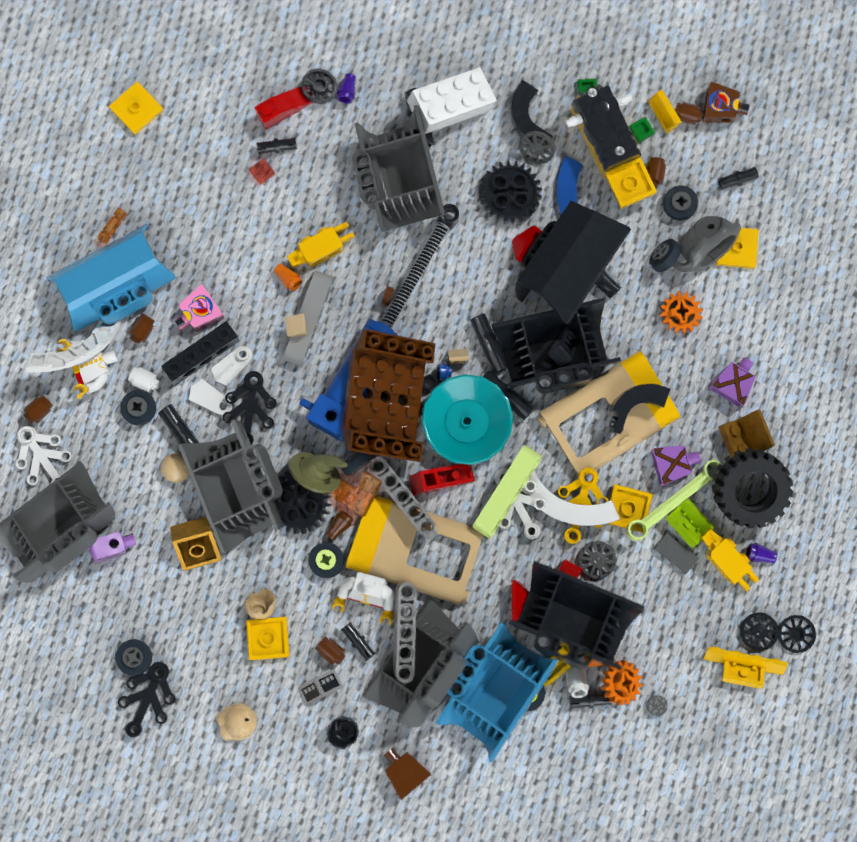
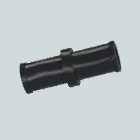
[257,137,297,155]
[717,167,759,190]
[341,622,376,661]
[569,692,612,709]

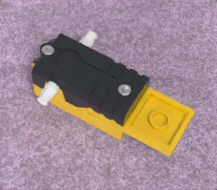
[565,84,657,209]

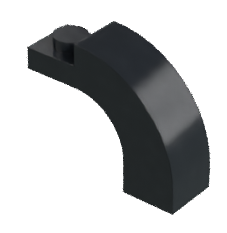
[510,79,553,145]
[609,384,670,435]

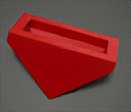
[512,225,542,265]
[511,580,530,621]

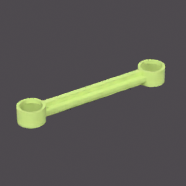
[626,460,722,542]

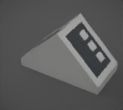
[298,669,343,706]

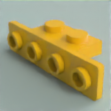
[704,647,788,689]

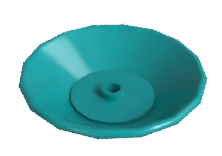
[422,374,513,465]

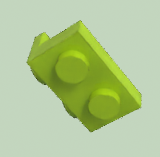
[665,499,715,549]

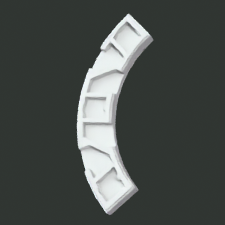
[25,319,121,373]
[522,471,620,526]

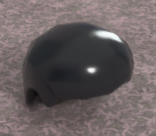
[327,716,359,749]

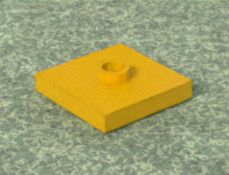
[108,81,164,135]
[716,228,759,269]
[608,484,653,533]
[246,616,290,661]

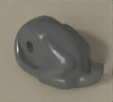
[672,216,741,272]

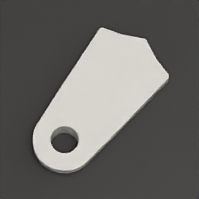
[210,346,252,386]
[188,379,233,416]

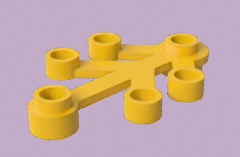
[558,468,609,544]

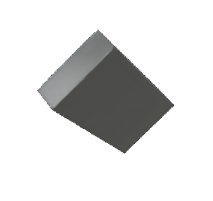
[654,533,699,574]

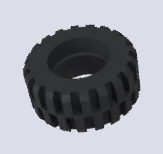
[712,448,794,529]

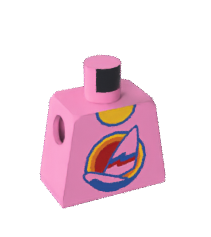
[174,284,225,331]

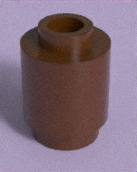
[675,102,703,125]
[646,157,666,188]
[128,313,155,344]
[23,395,53,424]
[315,636,346,666]

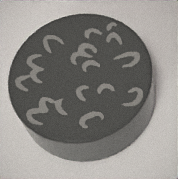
[647,695,668,716]

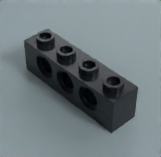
[161,321,240,385]

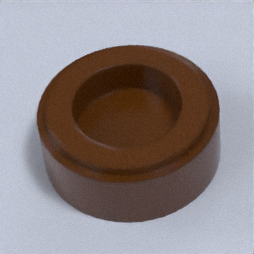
[381,286,394,306]

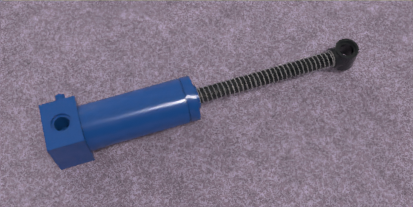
[299,204,459,443]

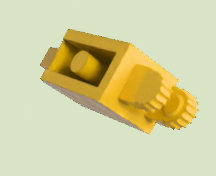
[287,222,355,268]
[701,529,759,592]

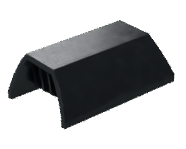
[515,201,631,325]
[491,298,621,394]
[509,561,645,671]

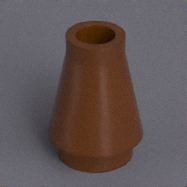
[326,510,354,540]

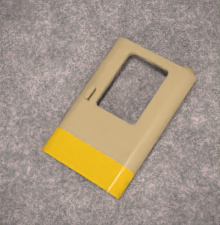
[538,351,681,477]
[345,493,483,605]

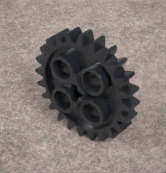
[479,160,542,224]
[269,472,332,534]

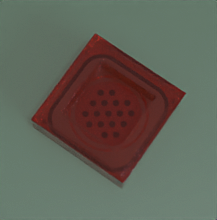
[249,158,276,186]

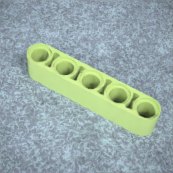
[472,445,542,539]

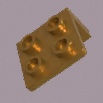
[718,409,775,457]

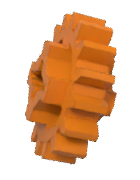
[659,291,703,335]
[600,660,643,705]

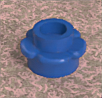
[436,362,452,381]

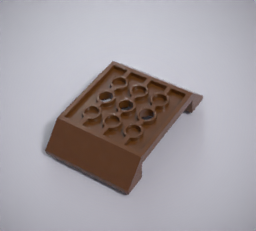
[341,329,436,462]

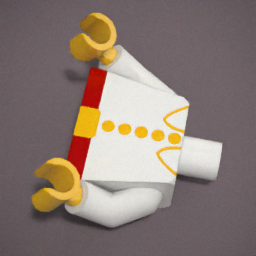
[56,339,118,399]
[332,572,395,625]

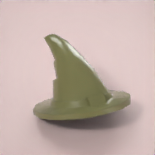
[289,452,347,493]

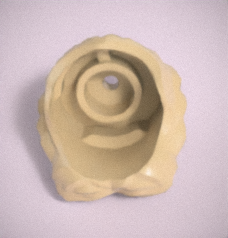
[216,703,257,741]

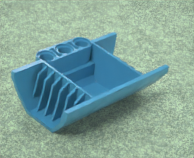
[46,224,176,332]
[435,622,559,763]

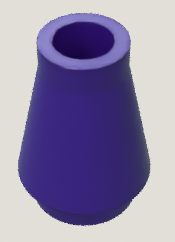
[336,73,356,104]
[746,543,778,564]

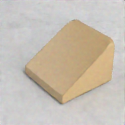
[285,313,307,338]
[448,349,469,365]

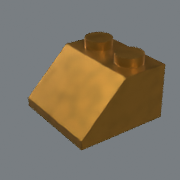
[170,516,222,571]

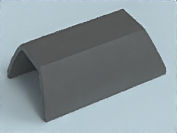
[352,105,445,232]
[178,419,283,554]
[0,461,115,582]
[362,598,478,727]

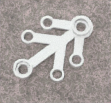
[16,426,73,486]
[495,468,547,539]

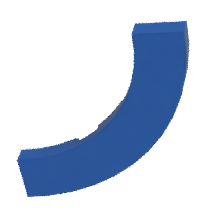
[557,156,583,216]

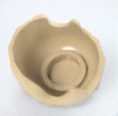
[160,453,190,483]
[245,588,276,619]

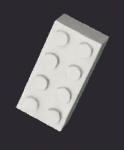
[407,67,497,134]

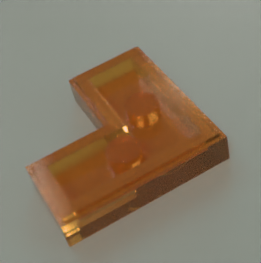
[332,472,383,517]

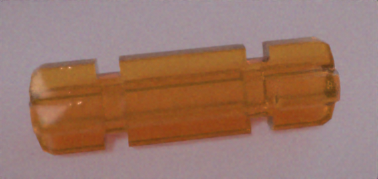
[97,208,127,244]

